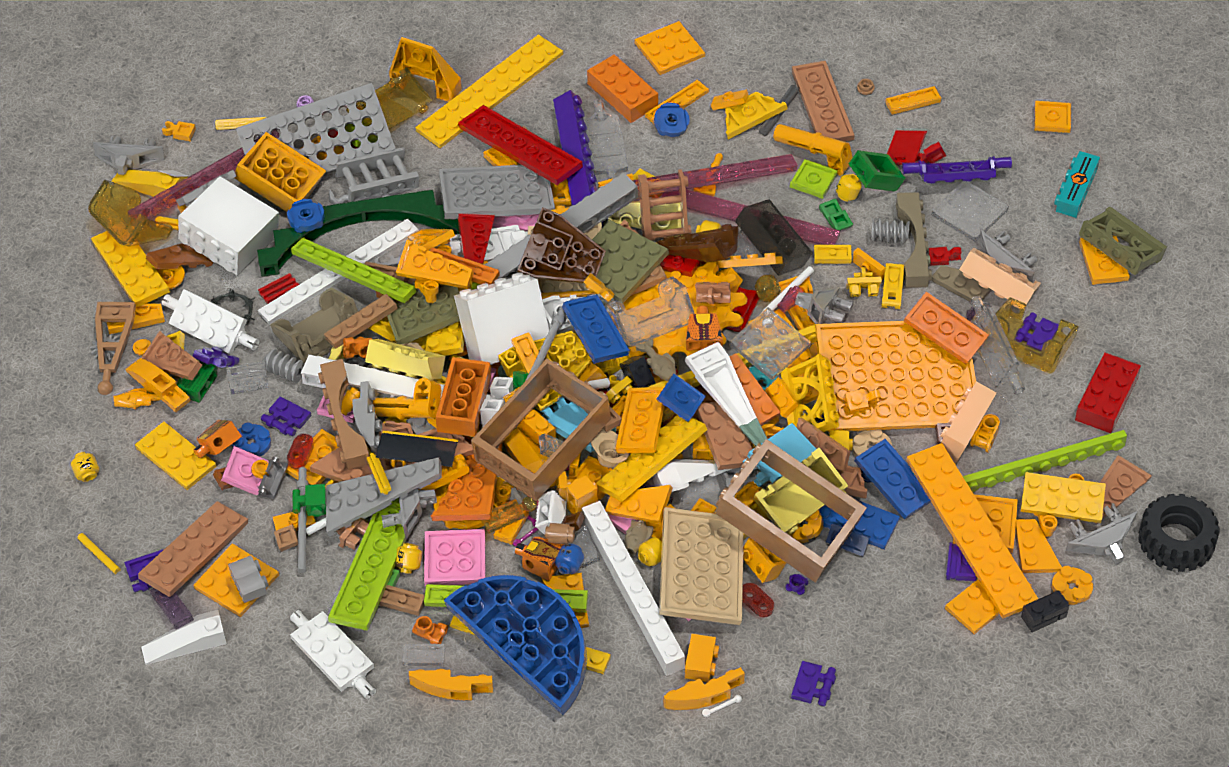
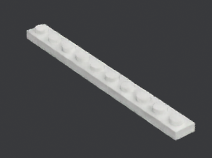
[258,219,419,325]

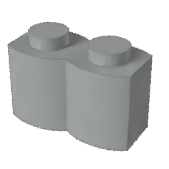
[228,555,269,603]

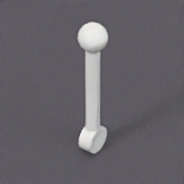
[702,695,742,717]

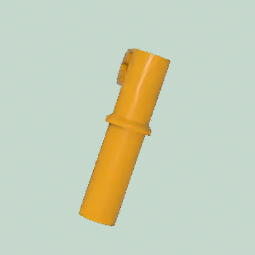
[773,124,852,175]
[373,378,441,420]

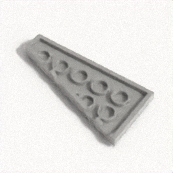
[326,457,442,537]

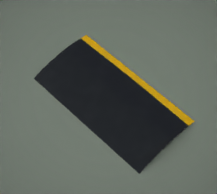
[376,431,458,467]

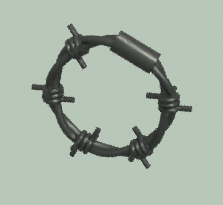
[210,288,255,322]

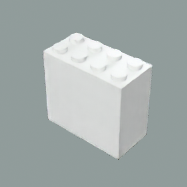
[178,177,279,275]
[454,273,549,364]

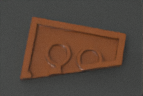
[146,243,213,269]

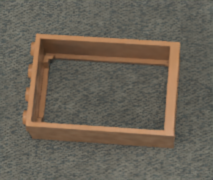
[471,359,611,501]
[715,439,867,583]

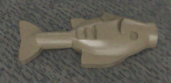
[636,339,677,382]
[625,520,653,556]

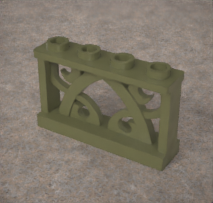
[1079,207,1167,275]

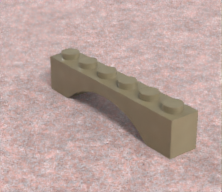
[896,192,932,288]

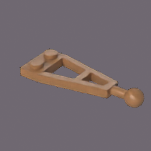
[95,302,136,395]

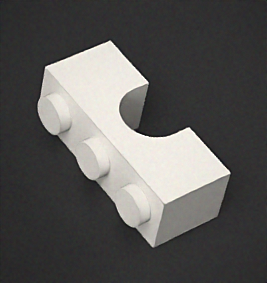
[480,377,513,427]

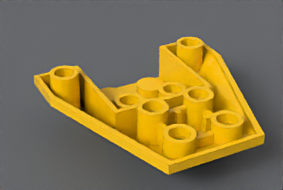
[498,331,592,411]

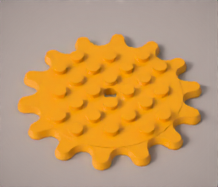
[610,262,747,357]

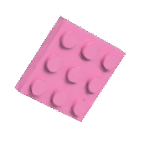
[424,529,486,586]

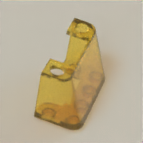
[986,297,1079,374]

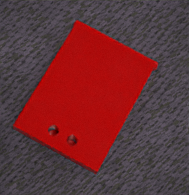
[887,130,927,165]

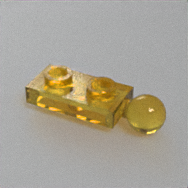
[481,496,537,534]

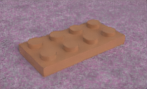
[696,402,752,470]

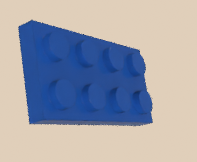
[562,294,630,363]
[854,439,931,520]
[819,499,900,550]

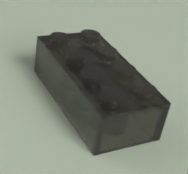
[735,199,813,276]

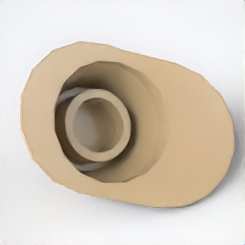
[590,429,629,469]

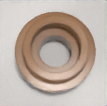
[857,79,875,95]

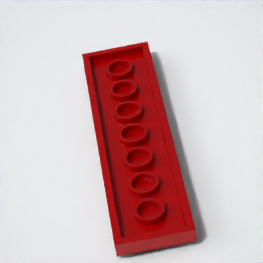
[458,105,583,185]

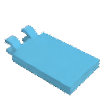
[541,396,616,453]
[743,423,816,487]

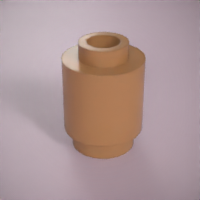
[545,523,575,544]

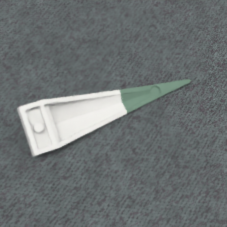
[685,342,767,446]

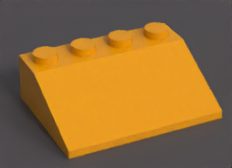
[234,132,326,212]

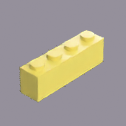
[608,201,681,237]
[365,339,445,381]

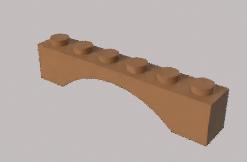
[318,359,369,470]

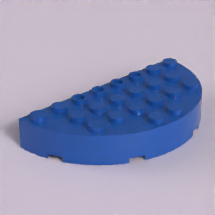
[444,575,587,715]

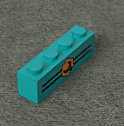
[1054,151,1100,218]

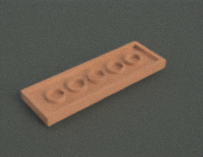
[792,61,855,142]
[138,501,248,597]

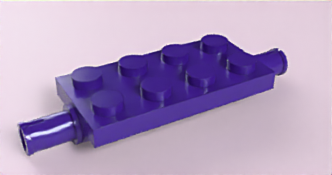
[902,156,1012,184]

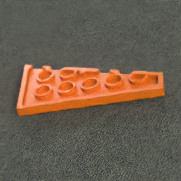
[431,442,503,521]

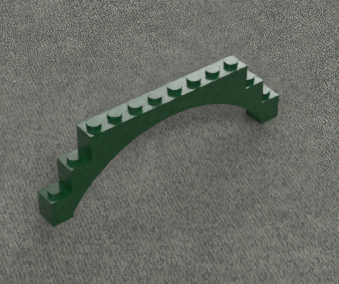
[257,190,459,277]

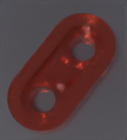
[287,434,314,469]
[742,583,774,617]

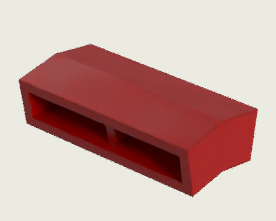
[725,287,759,332]

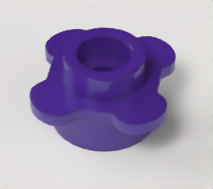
[785,574,809,595]

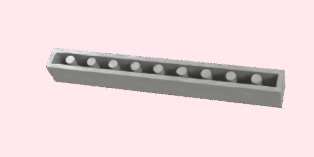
[483,173,639,279]

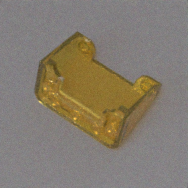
[346,67,432,131]
[88,180,174,247]

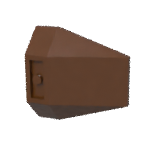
[517,207,606,283]
[657,224,739,262]

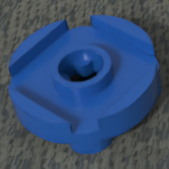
[654,103,690,137]
[287,199,325,233]
[232,422,271,456]

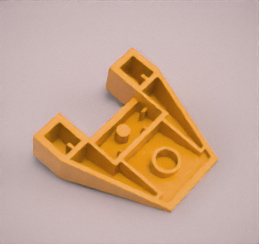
[389,37,462,102]

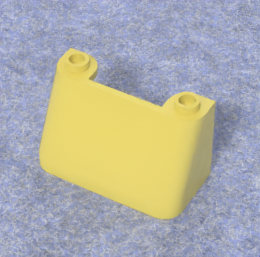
[753,448,848,535]

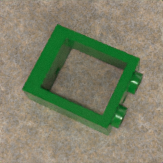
[848,150,906,191]

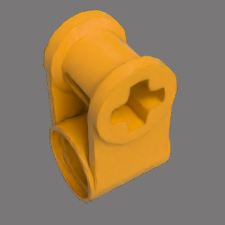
[970,414,1000,453]

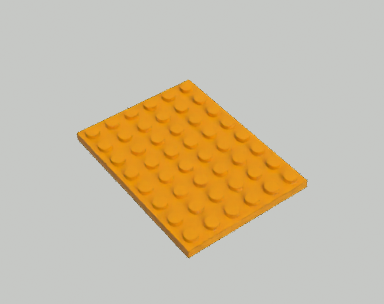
[815,321,982,432]

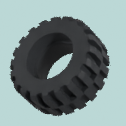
[1138,494,1220,572]

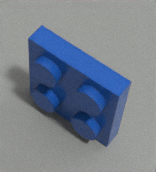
[656,374,705,422]

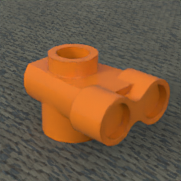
[343,337,372,359]
[412,616,449,646]

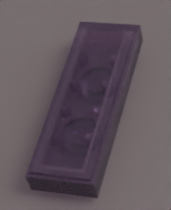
[149,588,194,629]

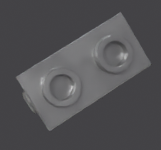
[258,456,288,499]

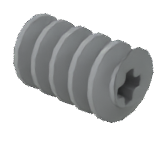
[871,218,910,244]
[261,349,303,384]

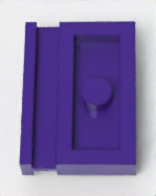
[946,542,977,581]

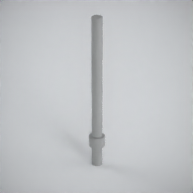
[525,307,566,382]
[297,467,309,573]

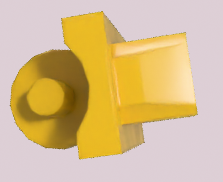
[846,267,881,297]

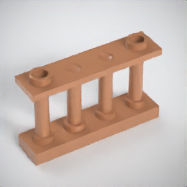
[638,169,692,241]

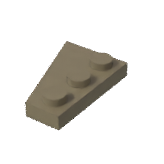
[931,265,992,306]

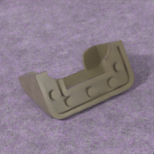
[270,287,358,363]

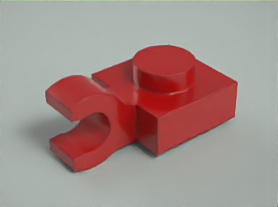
[916,142,946,163]
[928,247,962,266]

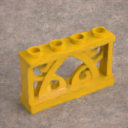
[780,354,839,432]

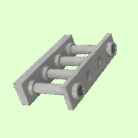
[336,147,419,202]

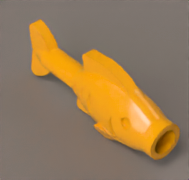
[113,388,161,409]

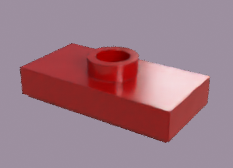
[660,255,700,277]

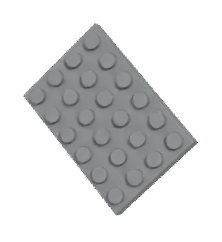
[439,165,555,219]

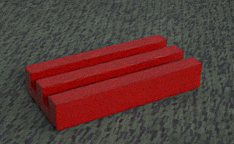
[258,273,299,304]

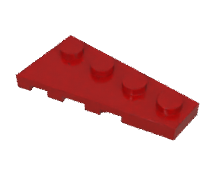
[458,214,495,264]

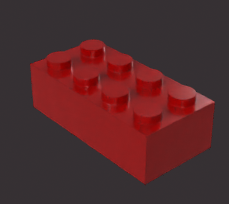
[1075,352,1141,434]

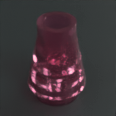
[777,286,804,313]

